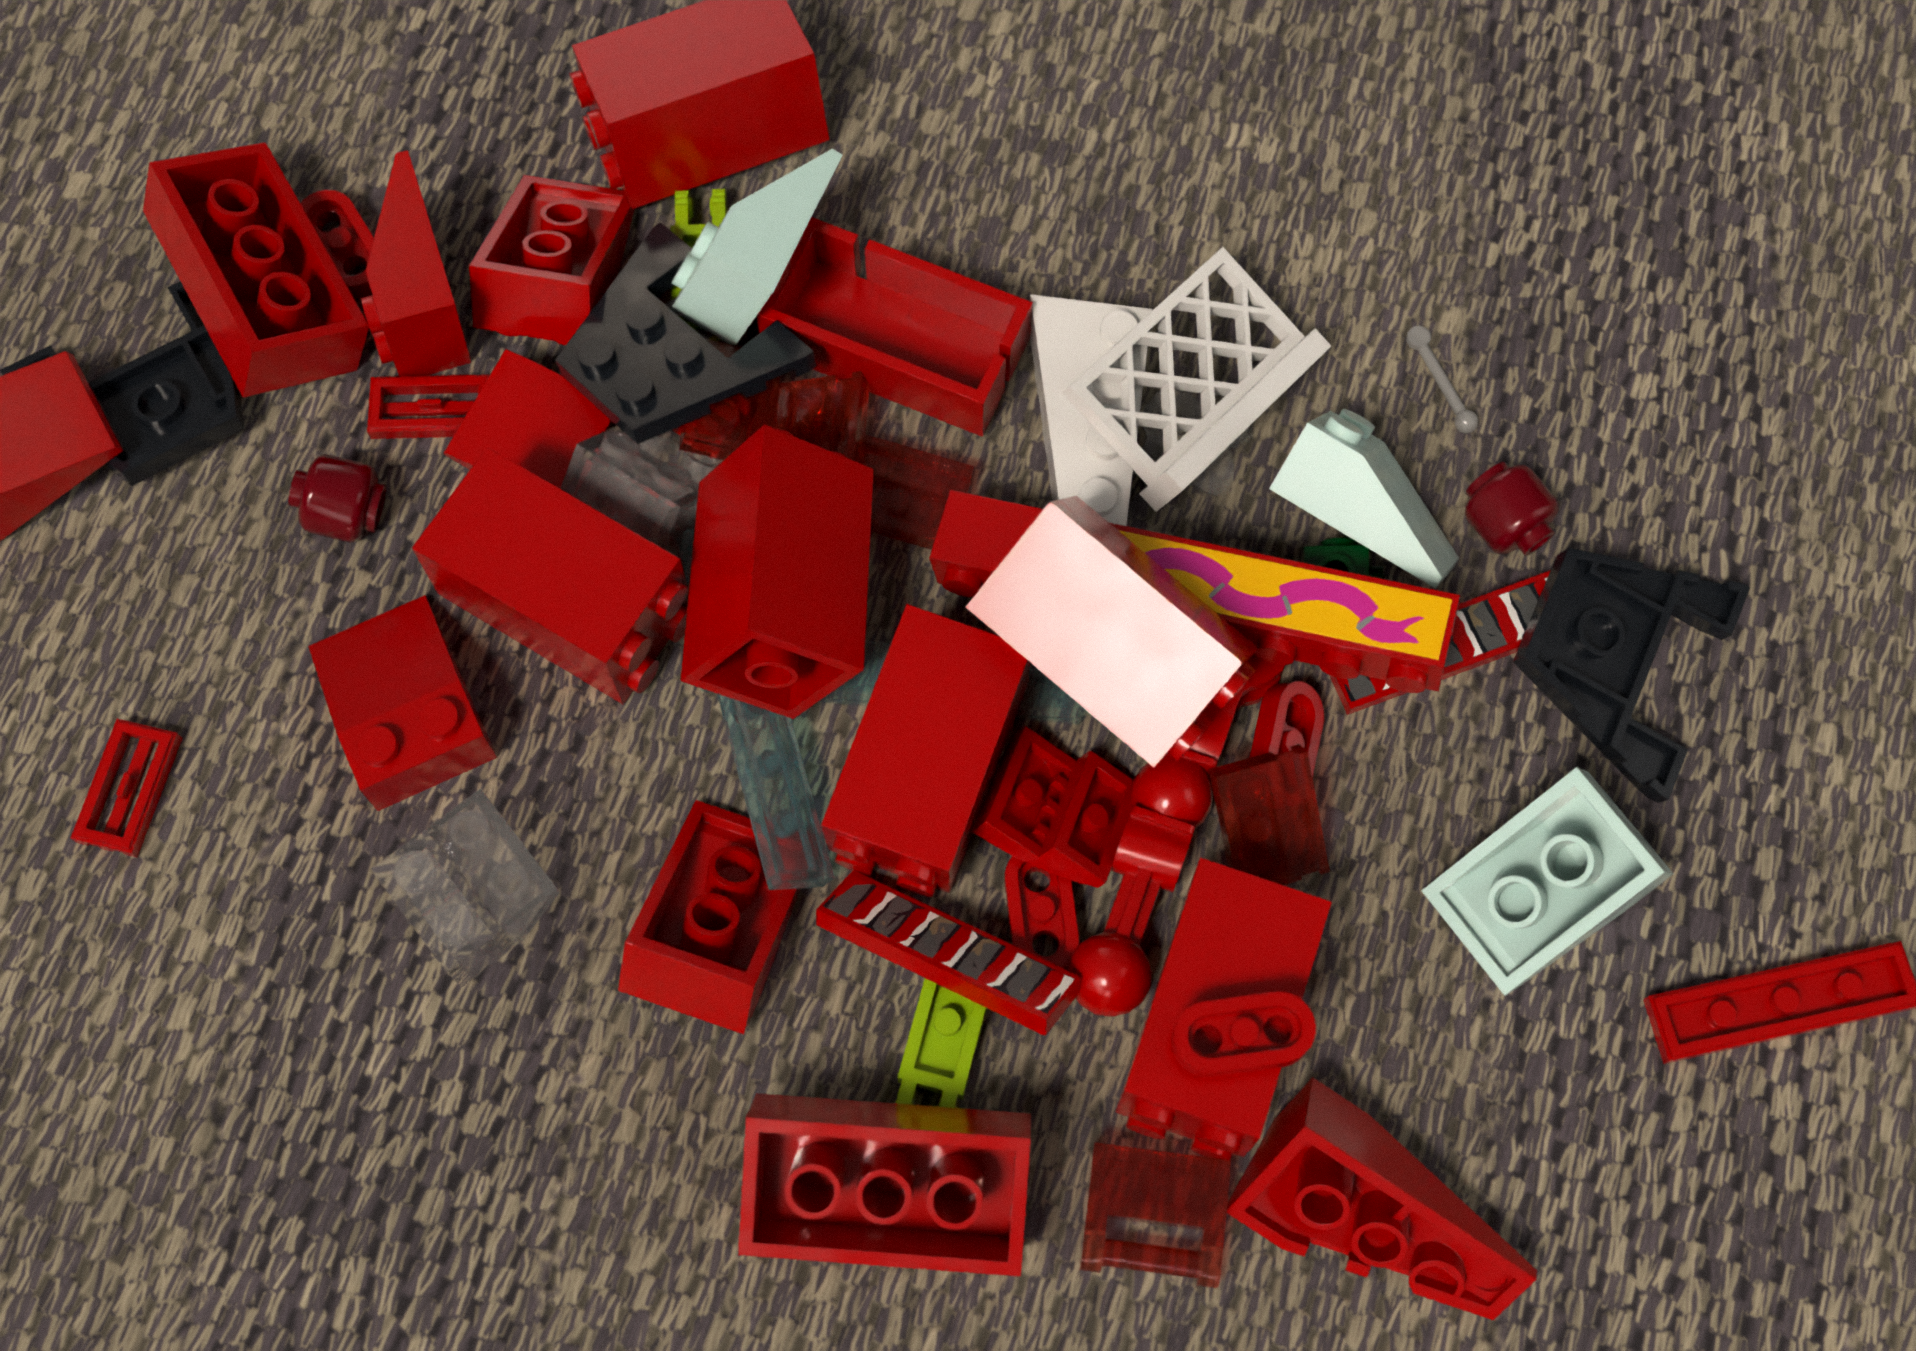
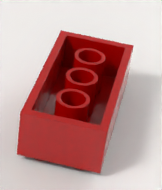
[143,142,369,398]
[738,1093,1031,1277]

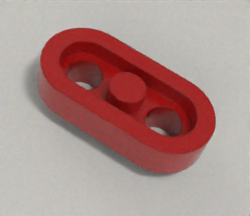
[300,190,374,298]
[1247,681,1324,807]
[1004,856,1079,970]
[1171,991,1316,1077]

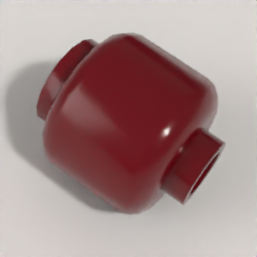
[288,454,387,543]
[1464,462,1559,556]

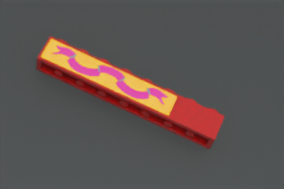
[929,490,1460,693]

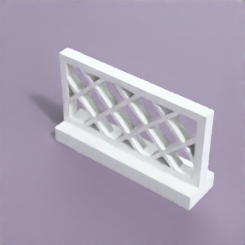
[1063,247,1331,512]

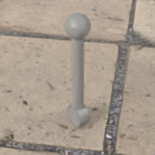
[1406,326,1479,434]

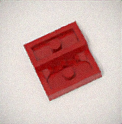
[443,349,611,494]
[972,726,1133,888]

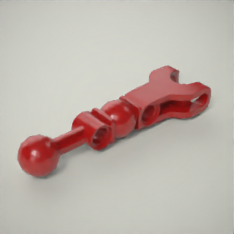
[1067,653,1285,1017]

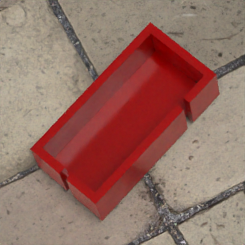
[757,217,1033,437]

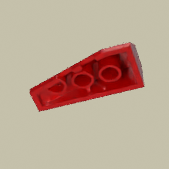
[1225,1077,1537,1321]

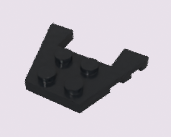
[555,222,817,444]
[0,281,244,486]
[1513,548,1750,803]

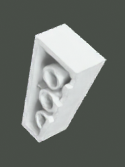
[1030,294,1152,526]

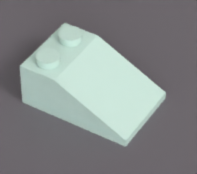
[671,149,843,347]
[1269,409,1459,589]
[1421,767,1674,996]

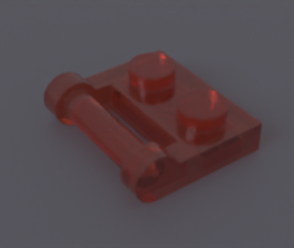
[1079,1142,1231,1289]

